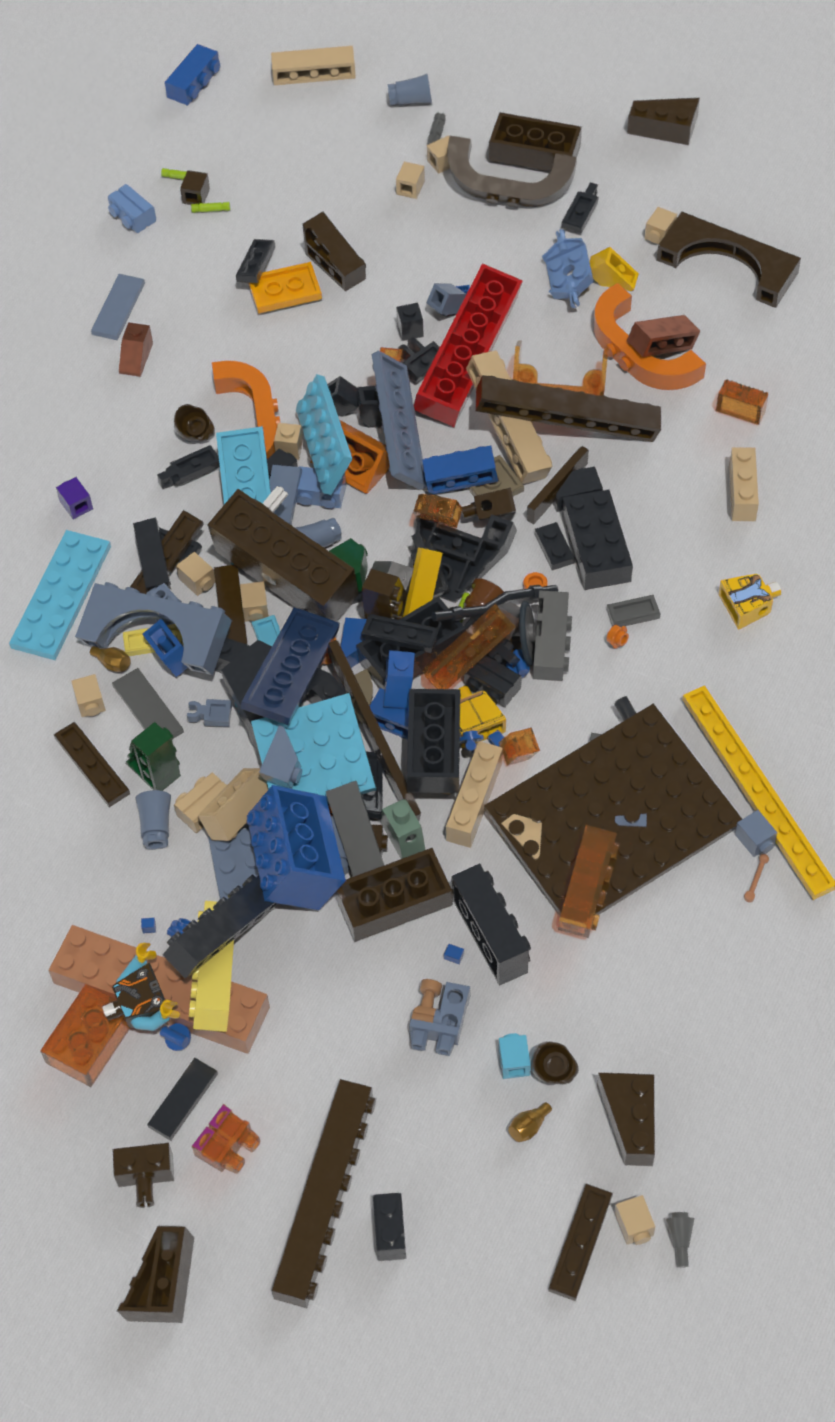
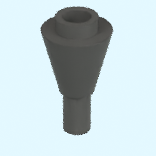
[666,1212,695,1268]

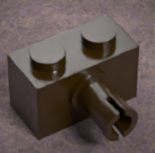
[113,1142,174,1208]

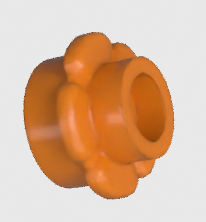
[606,625,629,648]

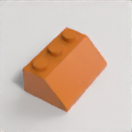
[310,420,390,494]

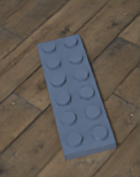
[371,350,427,490]

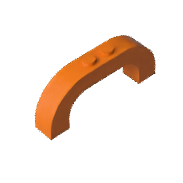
[594,283,706,390]
[212,361,281,459]

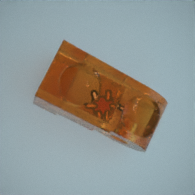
[413,494,463,528]

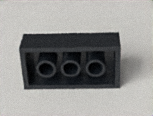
[562,489,633,590]
[356,596,468,689]
[407,689,461,793]
[451,863,531,986]

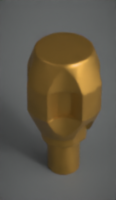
[90,646,131,672]
[508,1102,552,1142]

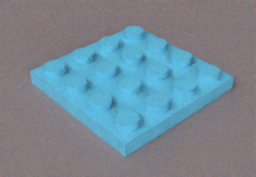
[251,693,376,804]

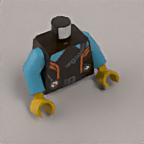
[102,943,180,1031]

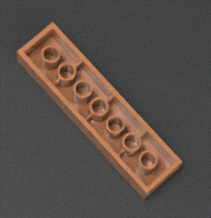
[48,925,270,1054]

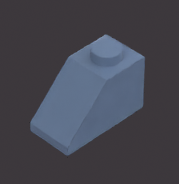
[259,725,303,789]

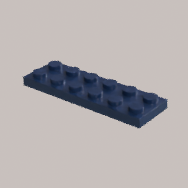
[241,607,340,725]

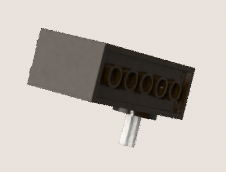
[207,486,359,622]

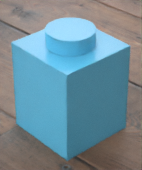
[499,1033,531,1079]

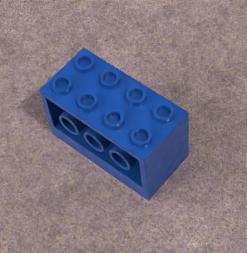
[247,785,346,910]

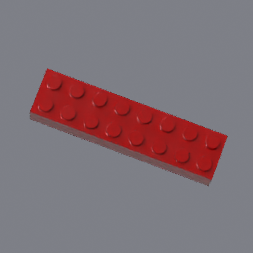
[414,263,523,427]

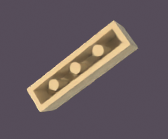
[271,45,356,85]
[446,741,503,848]

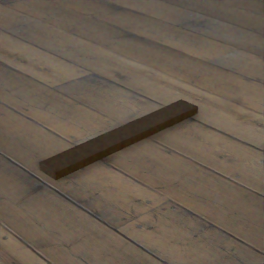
[327,640,421,821]

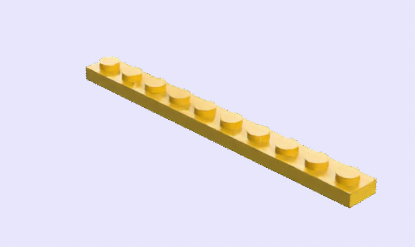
[682,685,835,900]

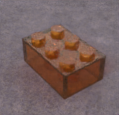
[40,984,130,1087]

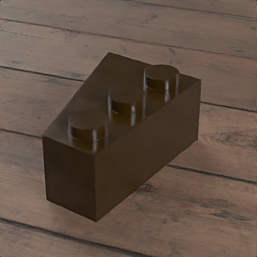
[627,97,700,145]
[302,211,366,292]
[362,569,408,620]
[597,1072,655,1166]
[117,1226,195,1323]

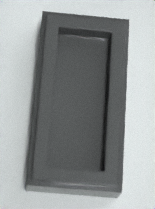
[607,594,661,627]

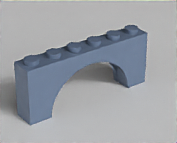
[75,582,232,675]

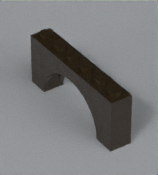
[657,211,801,308]

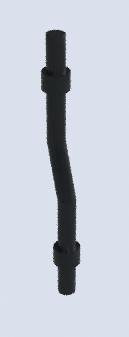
[432,585,558,622]

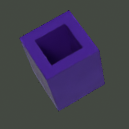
[56,477,93,520]

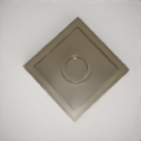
[467,455,524,510]

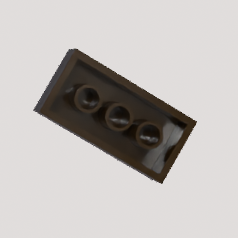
[489,112,582,171]
[335,848,453,942]

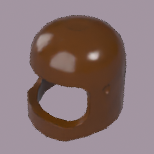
[464,578,504,622]

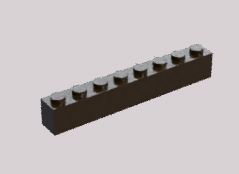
[475,375,661,442]
[272,1079,376,1309]

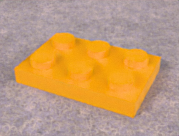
[248,262,322,314]

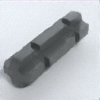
[427,112,446,145]

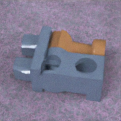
[409,979,471,1056]

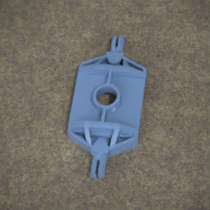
[542,229,594,308]

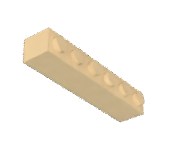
[466,350,553,484]

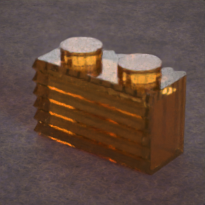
[716,379,769,425]

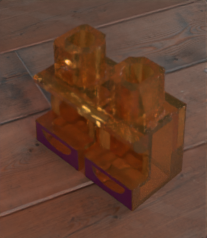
[192,1104,261,1174]

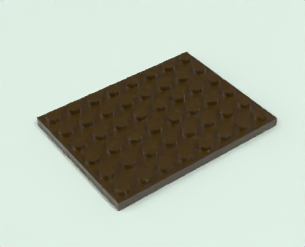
[484,703,742,932]

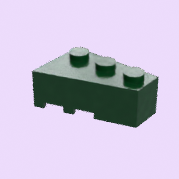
[125,722,181,791]

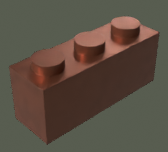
[627,315,700,357]

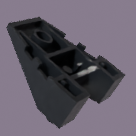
[413,492,517,603]
[220,640,346,749]

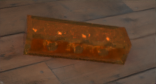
[422,603,516,689]
[558,825,620,938]

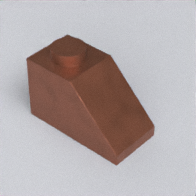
[119,322,153,377]

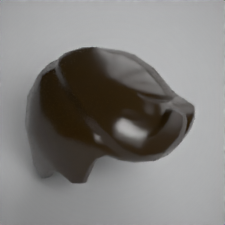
[174,404,215,441]
[531,1041,579,1085]

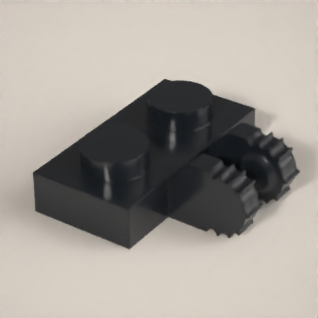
[398,337,440,383]

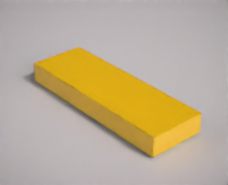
[403,547,443,617]

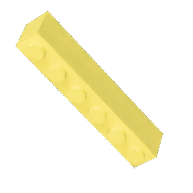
[189,901,234,1032]

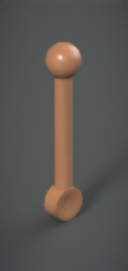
[744,854,769,903]

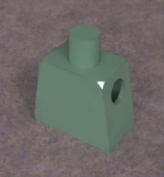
[381,799,426,859]

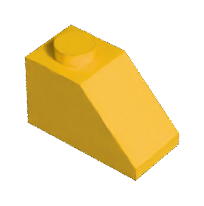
[589,247,639,291]

